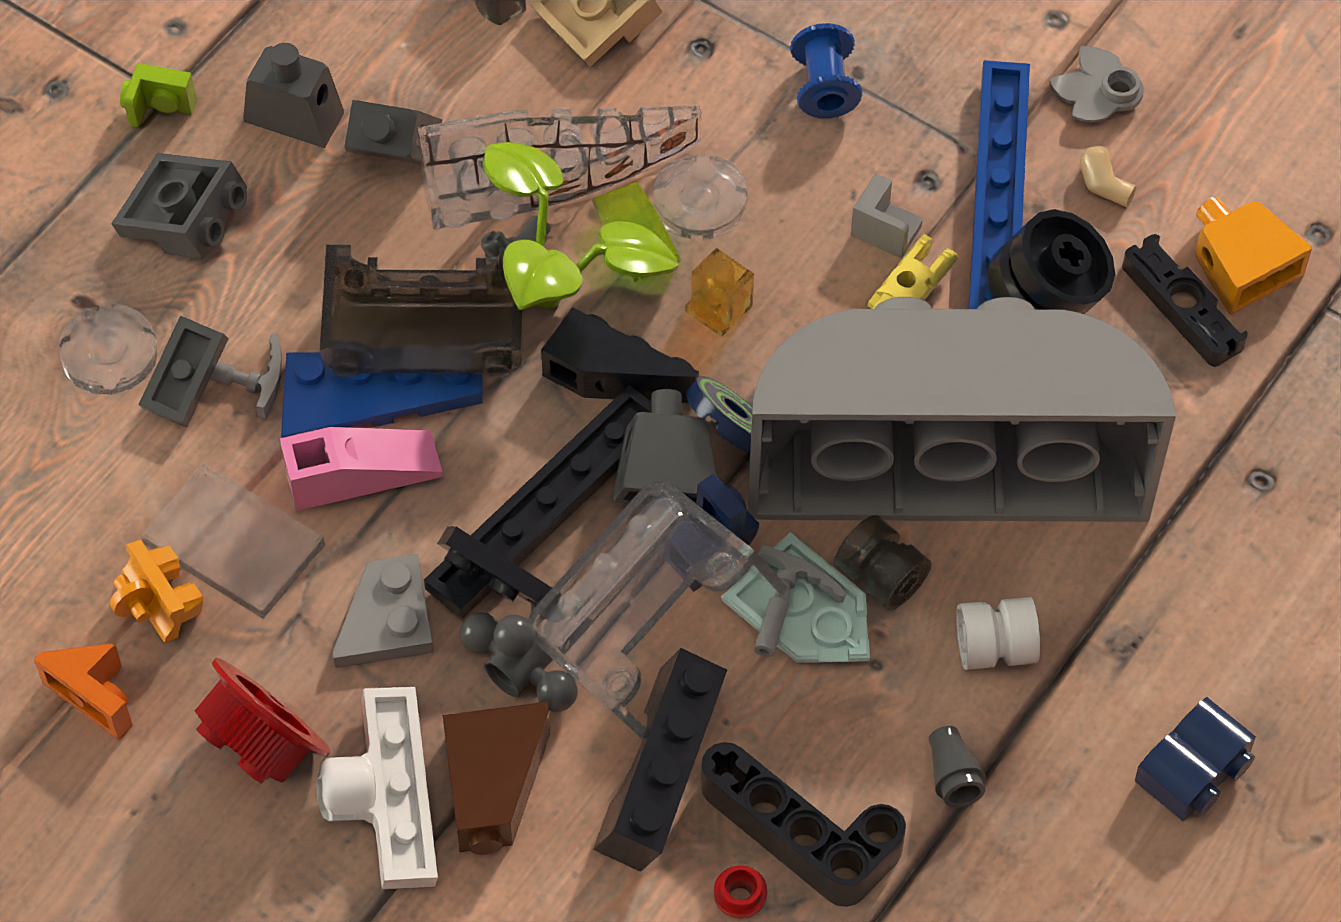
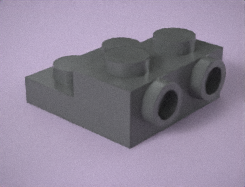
[111,153,247,259]

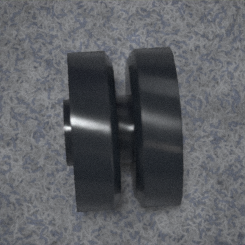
[987,209,1115,314]

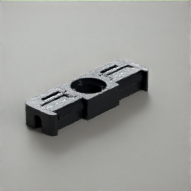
[1122,234,1248,367]

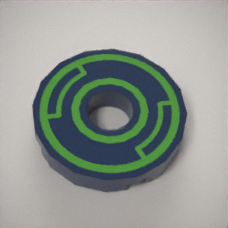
[686,376,753,453]

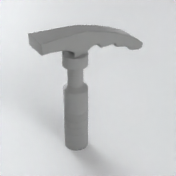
[210,334,282,419]
[754,544,846,657]

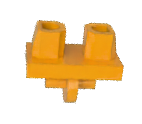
[109,539,203,643]

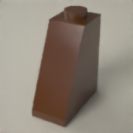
[442,702,550,855]

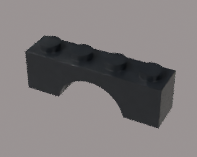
[593,648,727,872]

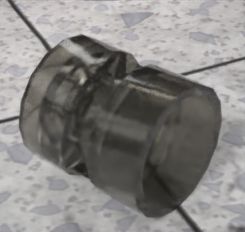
[834,515,932,611]

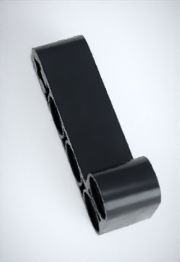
[701,742,906,907]

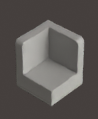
[851,173,922,258]

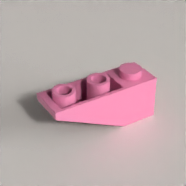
[280,427,443,511]

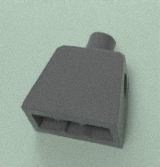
[243,43,344,148]
[344,100,442,166]
[613,389,716,510]

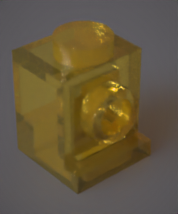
[685,248,754,337]

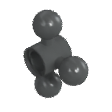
[460,612,578,712]

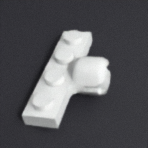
[317,687,438,889]

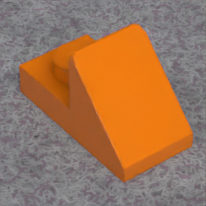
[34,644,133,740]

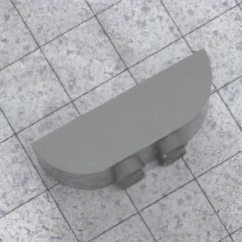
[748,297,1176,522]

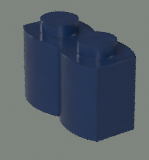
[1135,697,1256,821]

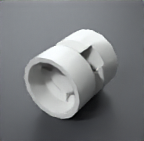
[956,597,1040,670]

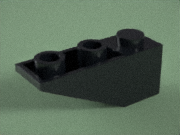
[541,307,699,403]

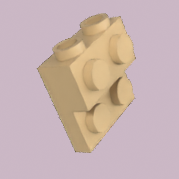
[529,0,663,67]

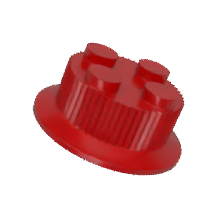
[195,658,331,783]

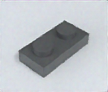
[138,316,229,427]

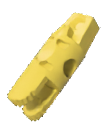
[867,233,959,309]

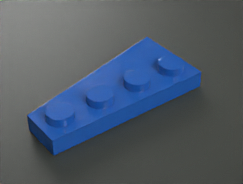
[281,351,483,438]

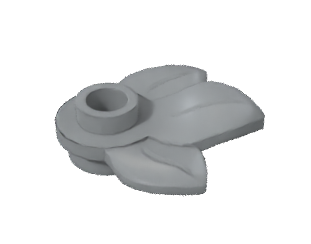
[1050,46,1144,123]

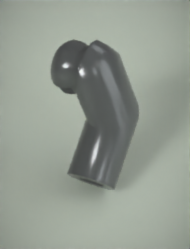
[481,216,551,265]

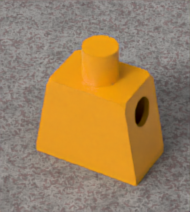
[1195,197,1312,315]

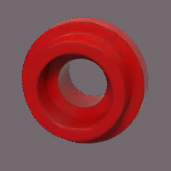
[714,865,768,919]

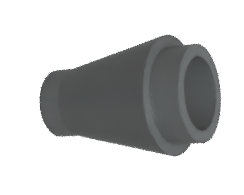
[929,726,986,807]

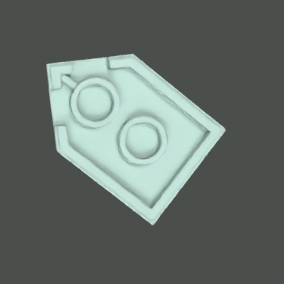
[721,532,870,663]

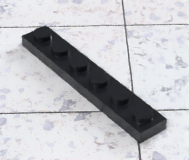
[424,385,651,619]

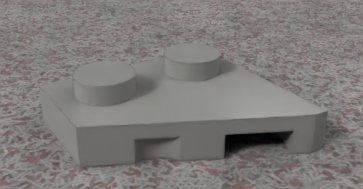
[332,554,433,668]

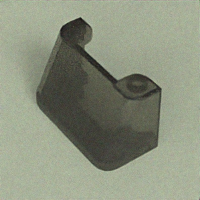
[320,244,526,378]

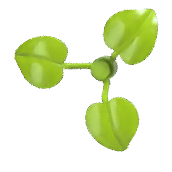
[483,142,679,310]

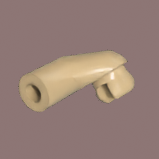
[1080,146,1136,208]

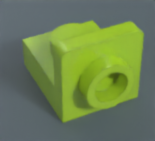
[120,63,197,127]

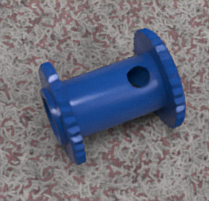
[790,23,863,118]

